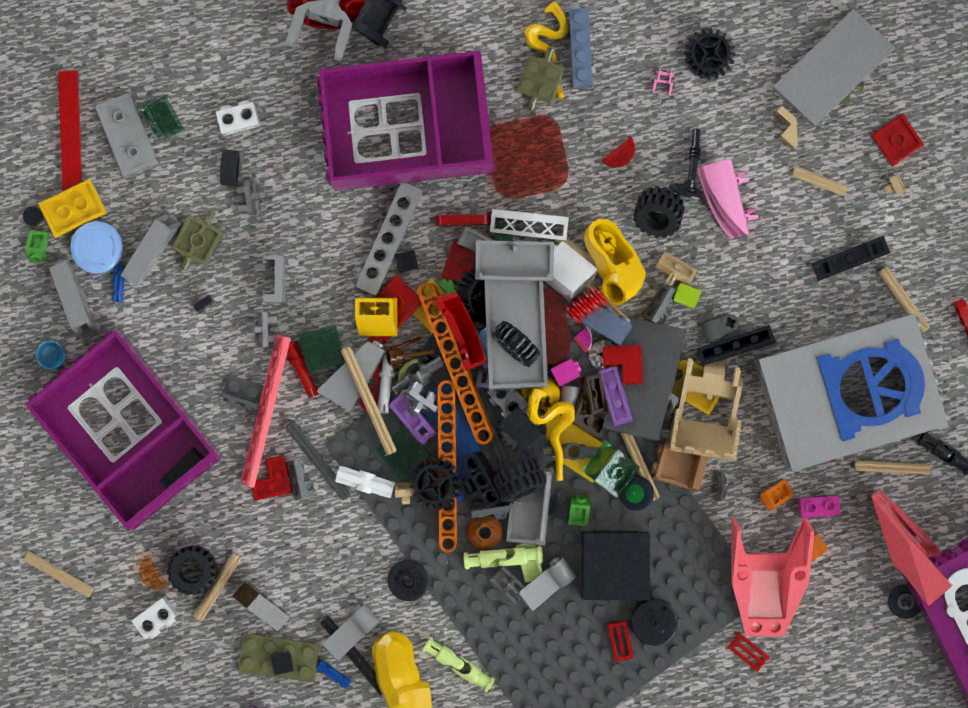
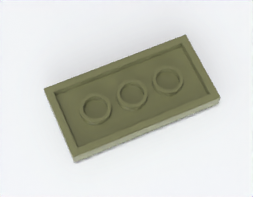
[238,633,320,683]

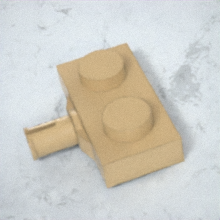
[656,251,697,286]

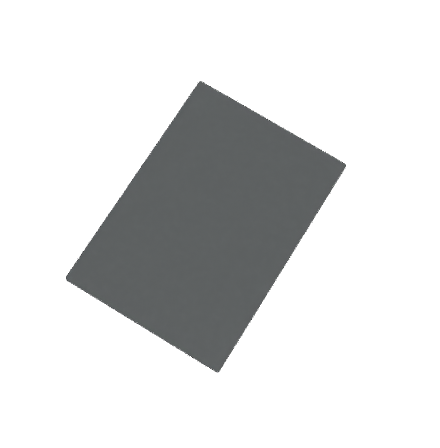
[325,290,740,708]

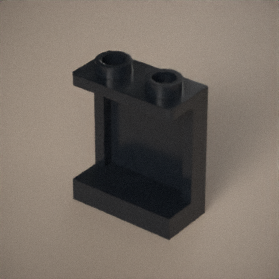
[352,0,407,48]

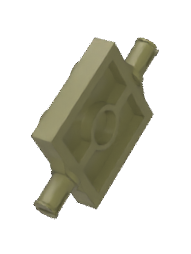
[516,47,565,111]
[172,210,224,271]

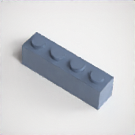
[569,8,593,89]
[554,292,633,346]

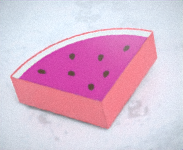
[573,326,593,353]

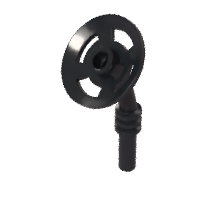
[668,128,706,200]

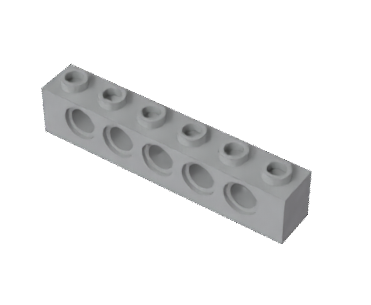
[354,183,423,296]

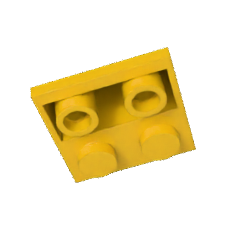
[355,297,397,336]

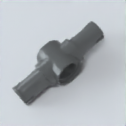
[391,355,446,396]
[544,442,603,460]

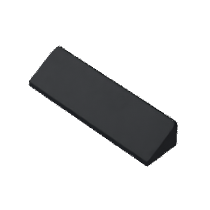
[697,325,776,366]

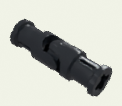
[916,432,968,476]

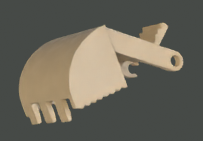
[668,358,743,461]

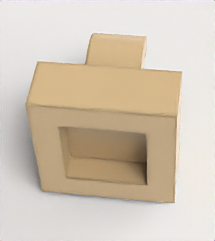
[884,174,907,196]
[395,482,415,505]

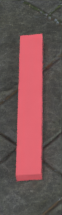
[241,334,291,488]

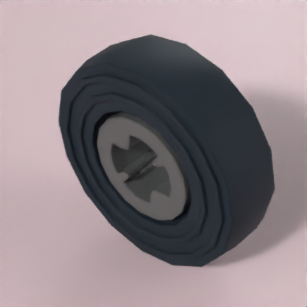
[888,584,920,619]

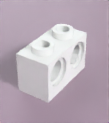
[216,100,260,136]
[131,596,178,639]

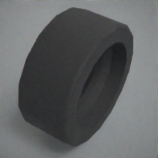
[220,149,240,187]

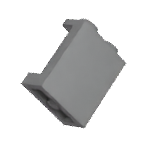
[263,252,286,304]

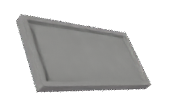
[773,9,895,127]
[485,280,548,390]

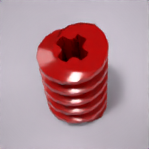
[563,285,607,324]

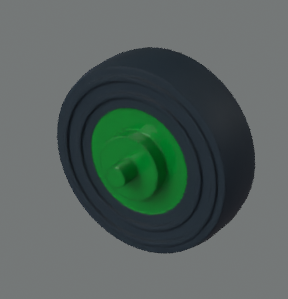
[619,476,654,511]

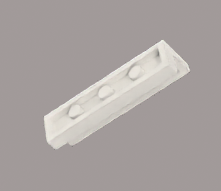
[490,209,569,240]

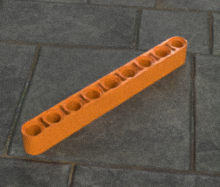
[418,283,495,444]
[438,380,458,553]

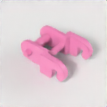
[652,68,674,95]

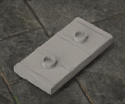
[94,93,158,178]
[475,240,554,281]
[506,467,553,546]

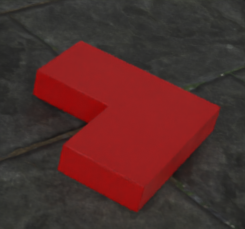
[603,345,643,385]
[252,455,292,501]

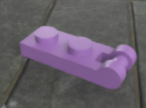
[389,395,438,446]

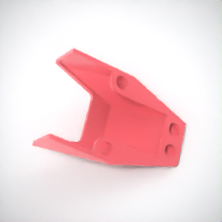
[871,489,953,606]
[731,518,815,636]

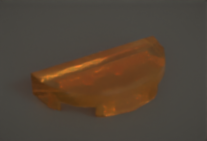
[139,554,169,590]

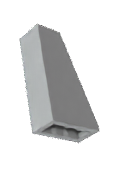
[120,214,182,286]
[49,260,99,339]
[317,340,387,411]

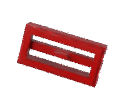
[607,620,634,662]
[728,632,770,672]

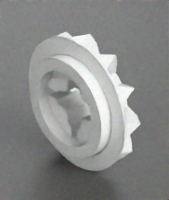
[589,340,615,370]

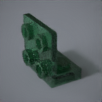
[141,95,185,140]

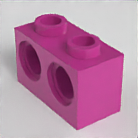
[550,359,582,387]
[797,495,841,518]

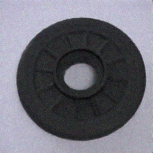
[388,560,429,601]

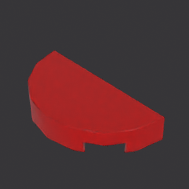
[602,137,635,168]

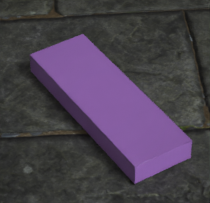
[598,366,633,426]

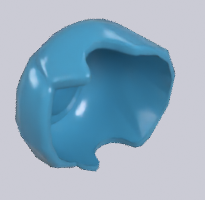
[35,340,66,370]

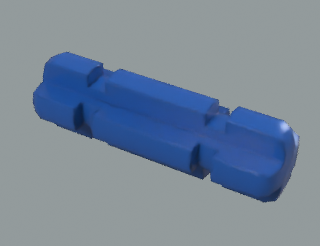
[112,265,125,302]
[316,660,351,689]

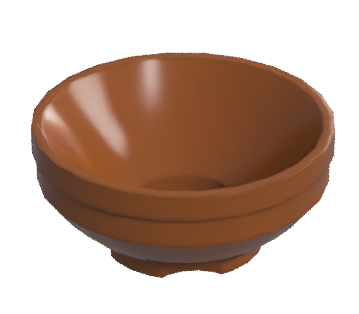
[468,515,503,550]

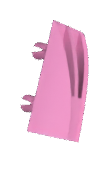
[697,159,758,239]

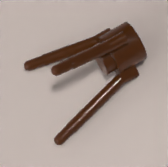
[386,336,435,367]

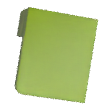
[672,282,702,309]

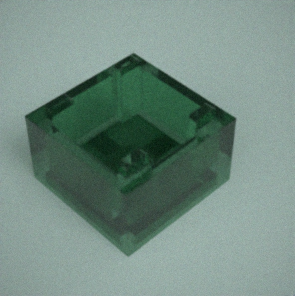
[299,325,346,372]
[376,426,430,480]
[582,440,640,498]

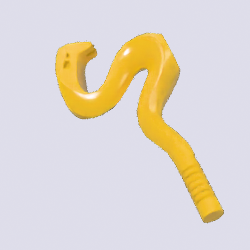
[524,2,569,99]
[527,388,575,481]

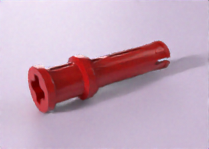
[287,341,320,399]

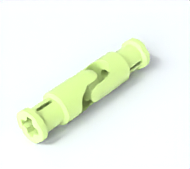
[464,546,543,569]
[422,637,495,693]

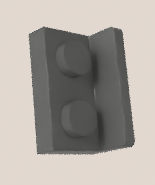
[220,374,264,410]

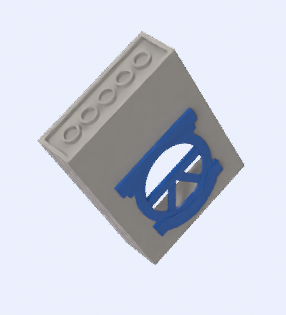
[754,313,949,472]

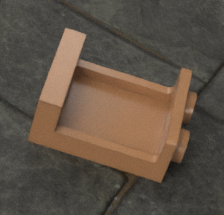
[651,440,708,492]

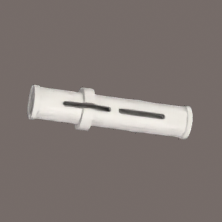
[378,355,394,414]

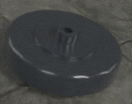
[631,599,678,646]

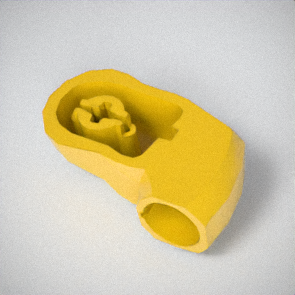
[584,219,646,306]
[372,631,432,708]

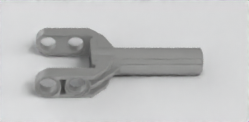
[285,0,352,62]

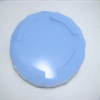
[70,221,124,274]

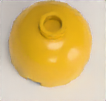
[521,376,560,412]

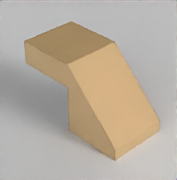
[775,106,798,150]

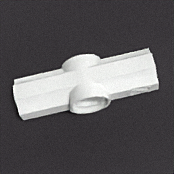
[335,466,395,498]

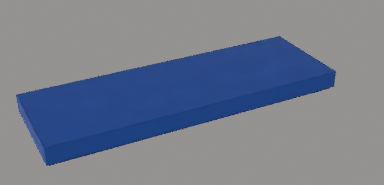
[420,383,487,502]

